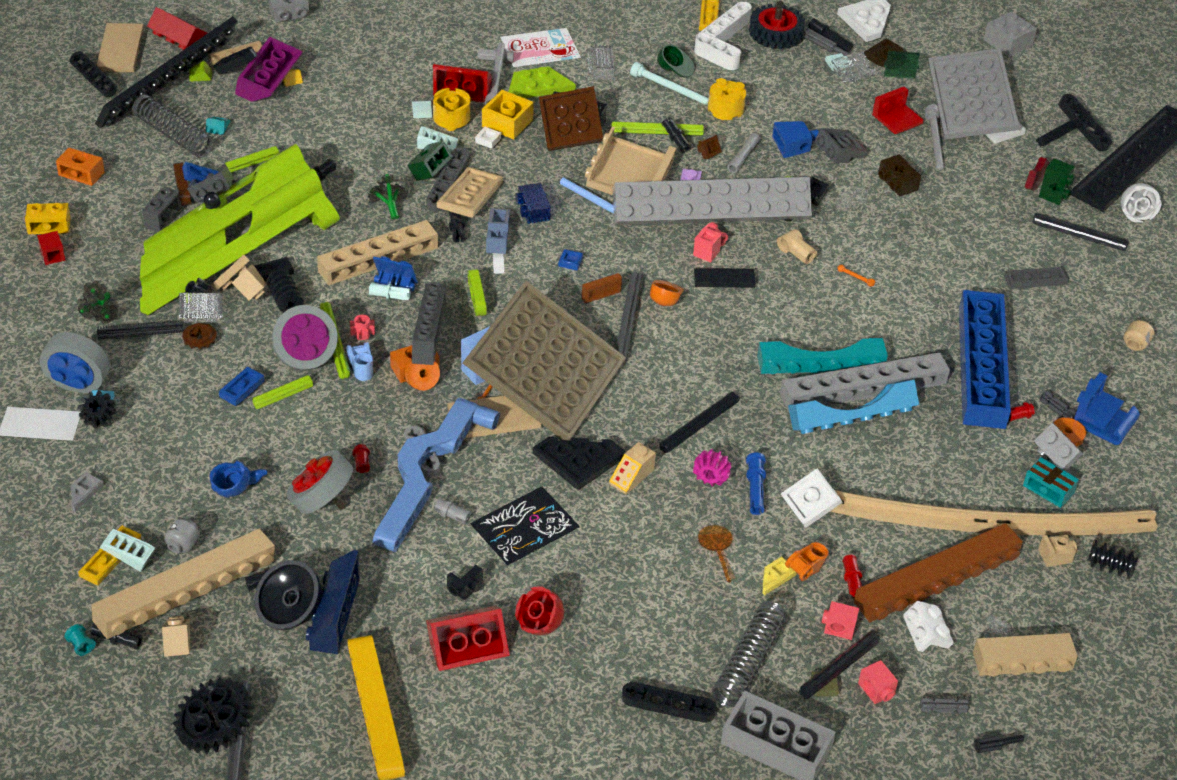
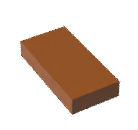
[582,273,622,303]

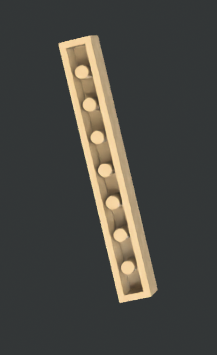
[91,528,275,639]

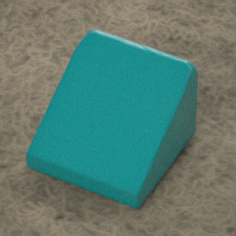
[205,116,231,135]

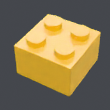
[482,90,534,139]

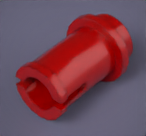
[1008,402,1035,422]
[352,444,370,473]

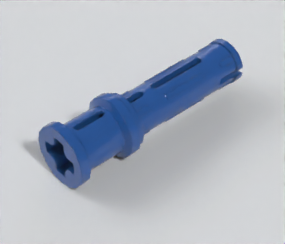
[746,452,766,515]

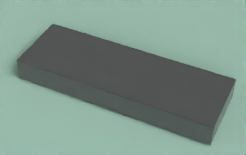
[1004,267,1068,289]

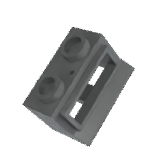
[187,164,236,203]
[142,187,181,232]

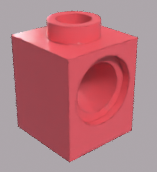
[821,601,859,640]
[858,660,898,704]

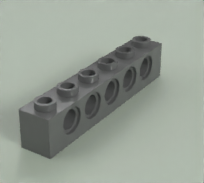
[412,282,446,365]

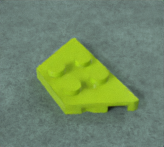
[508,66,576,99]

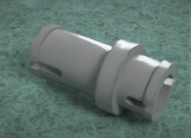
[434,498,471,525]

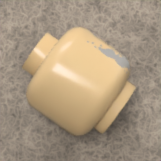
[1123,320,1155,351]

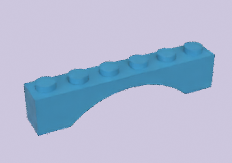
[788,380,919,434]

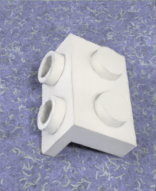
[903,601,954,652]

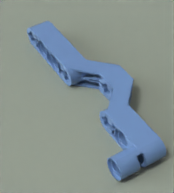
[373,397,500,552]

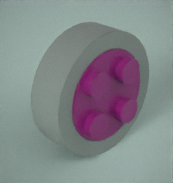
[272,305,338,370]

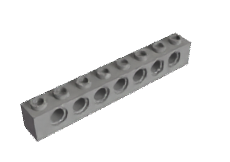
[780,353,950,412]

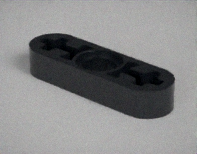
[213,46,257,75]

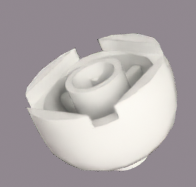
[1120,183,1161,222]

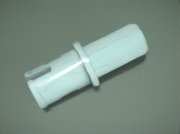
[369,282,411,300]

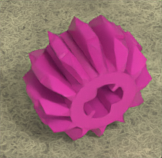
[693,449,732,487]

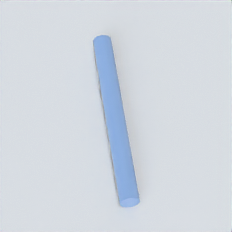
[560,177,614,214]

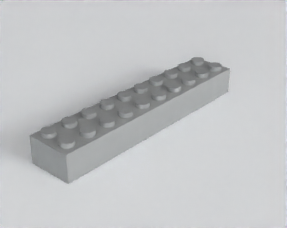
[612,177,812,225]

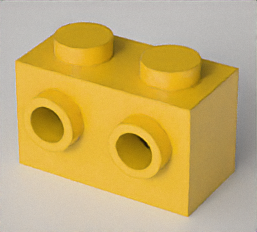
[25,203,71,234]

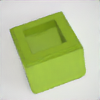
[189,61,212,82]

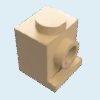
[1038,535,1077,567]

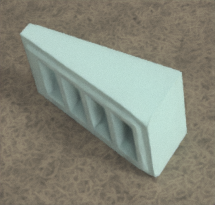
[417,126,458,153]
[100,529,155,572]

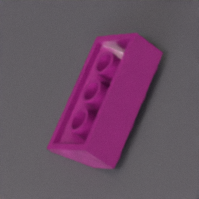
[235,37,303,102]

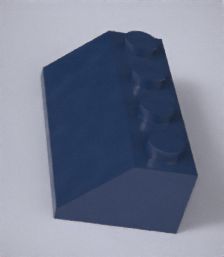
[306,550,360,654]

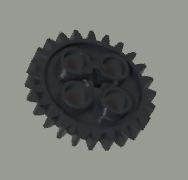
[173,677,254,754]

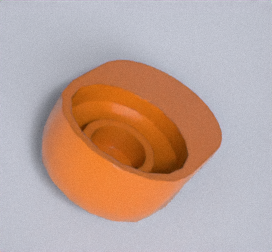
[650,280,684,306]

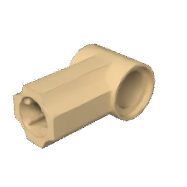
[777,229,817,264]

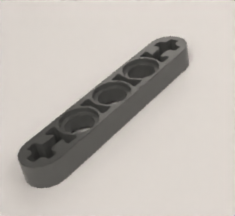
[426,147,470,212]

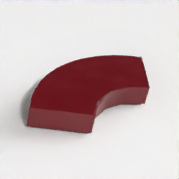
[1024,157,1050,191]

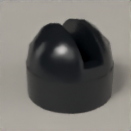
[204,192,221,209]

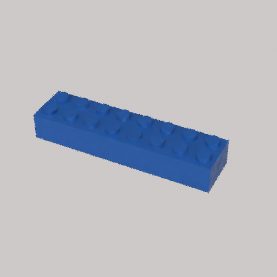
[959,290,1011,429]

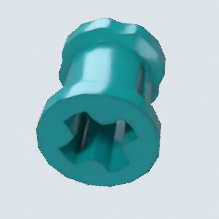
[64,624,96,656]

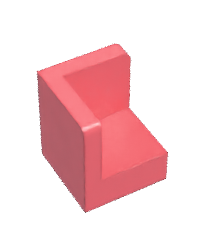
[693,227,722,262]

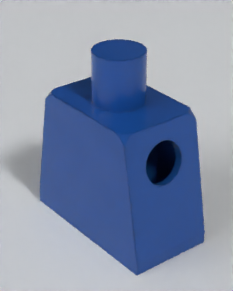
[772,121,819,158]

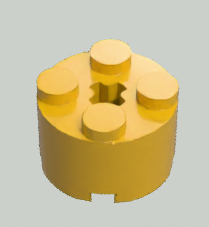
[708,78,746,120]
[433,88,470,131]

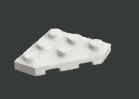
[837,0,891,42]

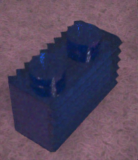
[515,183,551,224]

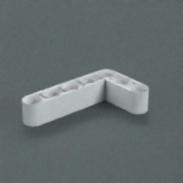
[694,2,752,70]

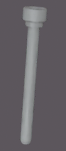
[484,42,505,105]
[925,104,944,171]

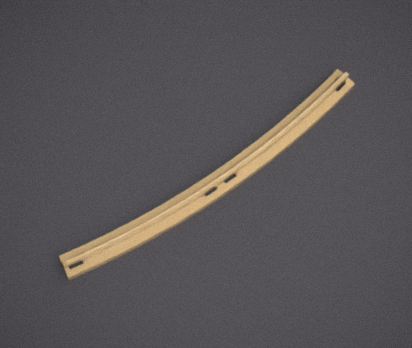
[830,490,1158,535]

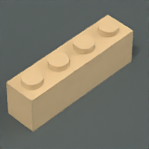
[973,633,1078,677]

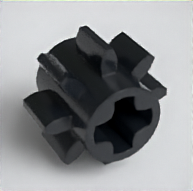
[185,278,211,305]

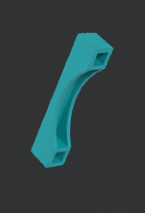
[757,338,888,374]

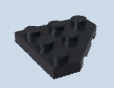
[532,437,626,490]

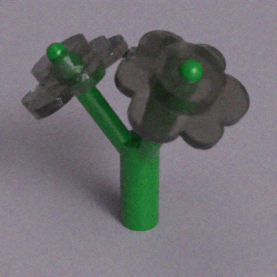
[368,174,408,220]
[77,280,118,324]

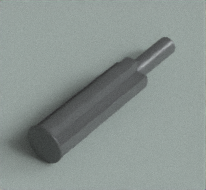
[803,28,850,58]

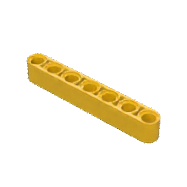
[347,635,405,780]

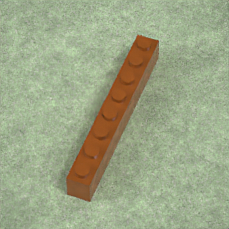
[854,523,1023,623]

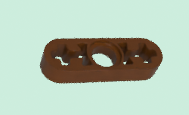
[173,162,191,206]

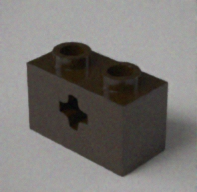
[878,154,921,197]

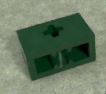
[407,141,453,181]
[1039,158,1075,206]

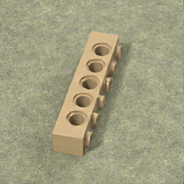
[317,220,438,285]

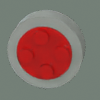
[287,450,353,514]

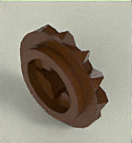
[182,323,217,350]

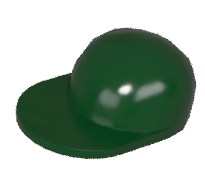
[657,44,694,78]

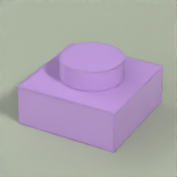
[680,169,702,181]

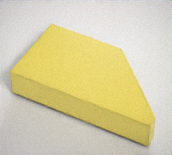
[762,556,797,595]

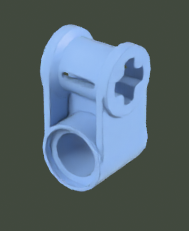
[346,342,374,381]

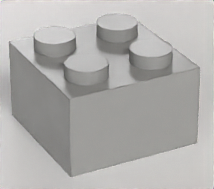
[983,12,1037,57]

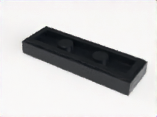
[693,268,756,288]

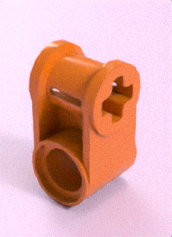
[785,542,829,581]

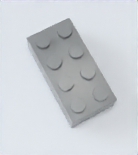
[721,691,836,780]

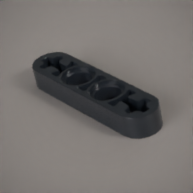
[70,51,117,97]
[1058,94,1112,151]
[621,682,716,723]

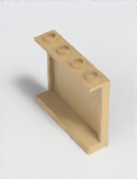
[585,126,676,195]

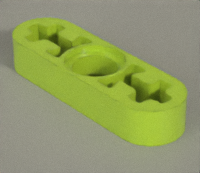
[467,269,486,316]

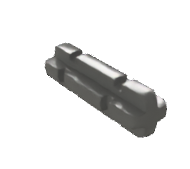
[920,697,969,713]

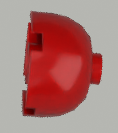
[515,587,564,636]

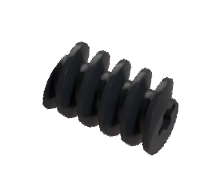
[267,269,304,313]
[1088,539,1139,580]

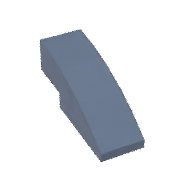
[486,208,510,254]

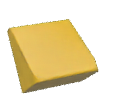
[282,69,303,87]

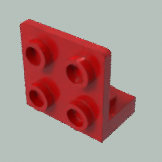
[872,86,924,134]

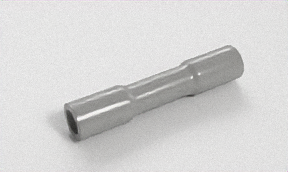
[727,133,760,173]

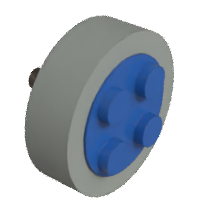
[39,332,110,393]

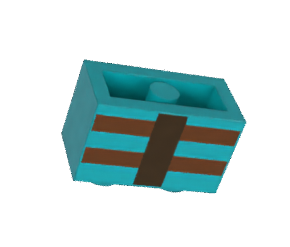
[1023,457,1079,508]

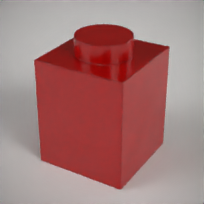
[37,231,66,265]

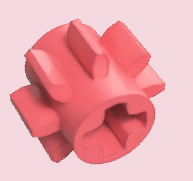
[350,315,375,340]

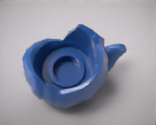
[209,460,267,498]

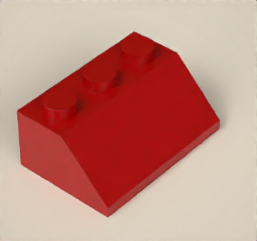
[147,7,208,50]
[433,64,492,103]
[426,606,510,671]

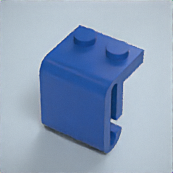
[1074,372,1140,445]

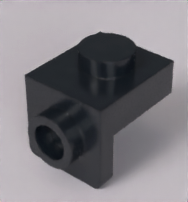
[810,177,830,206]
[447,565,484,600]

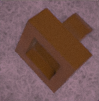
[697,134,722,159]

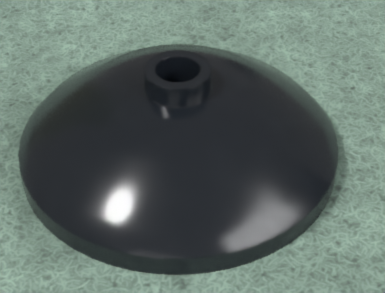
[254,560,321,630]

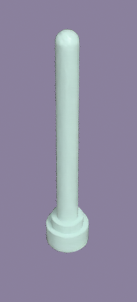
[630,62,708,105]

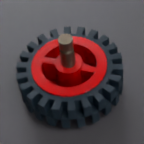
[749,1,805,49]

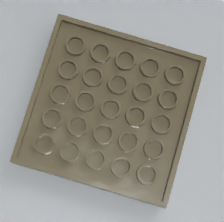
[463,281,626,440]

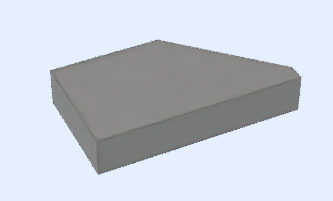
[70,472,104,512]

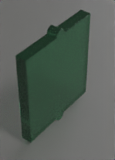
[884,51,920,78]

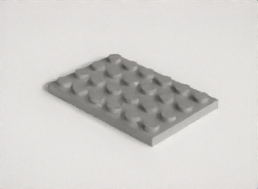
[928,48,1019,140]

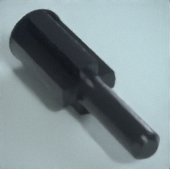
[974,735,1024,753]

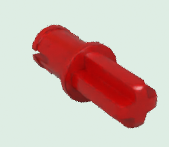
[842,555,862,598]

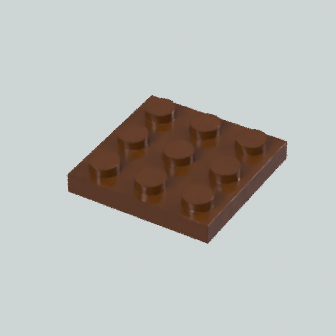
[539,86,603,151]

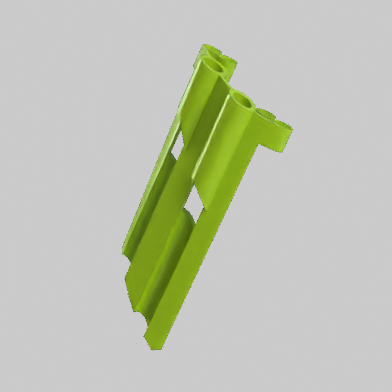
[140,144,340,315]

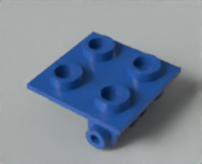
[373,256,418,291]

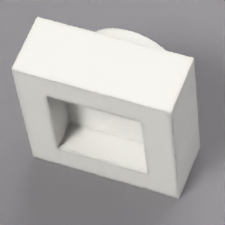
[475,127,501,149]

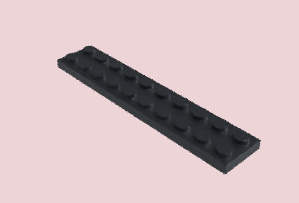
[95,16,238,128]
[1070,105,1177,212]

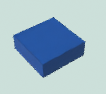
[558,249,583,271]

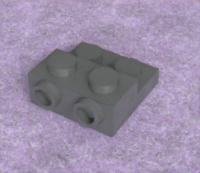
[814,128,868,164]

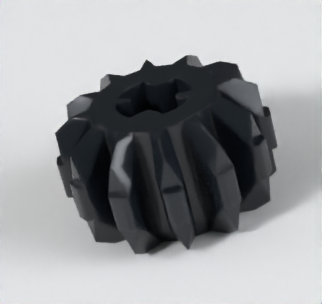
[78,390,117,429]

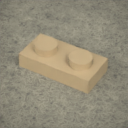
[210,255,250,291]

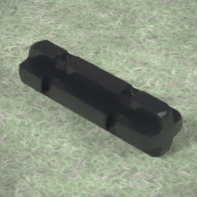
[1040,391,1076,419]

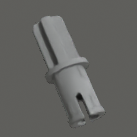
[477,48,514,63]

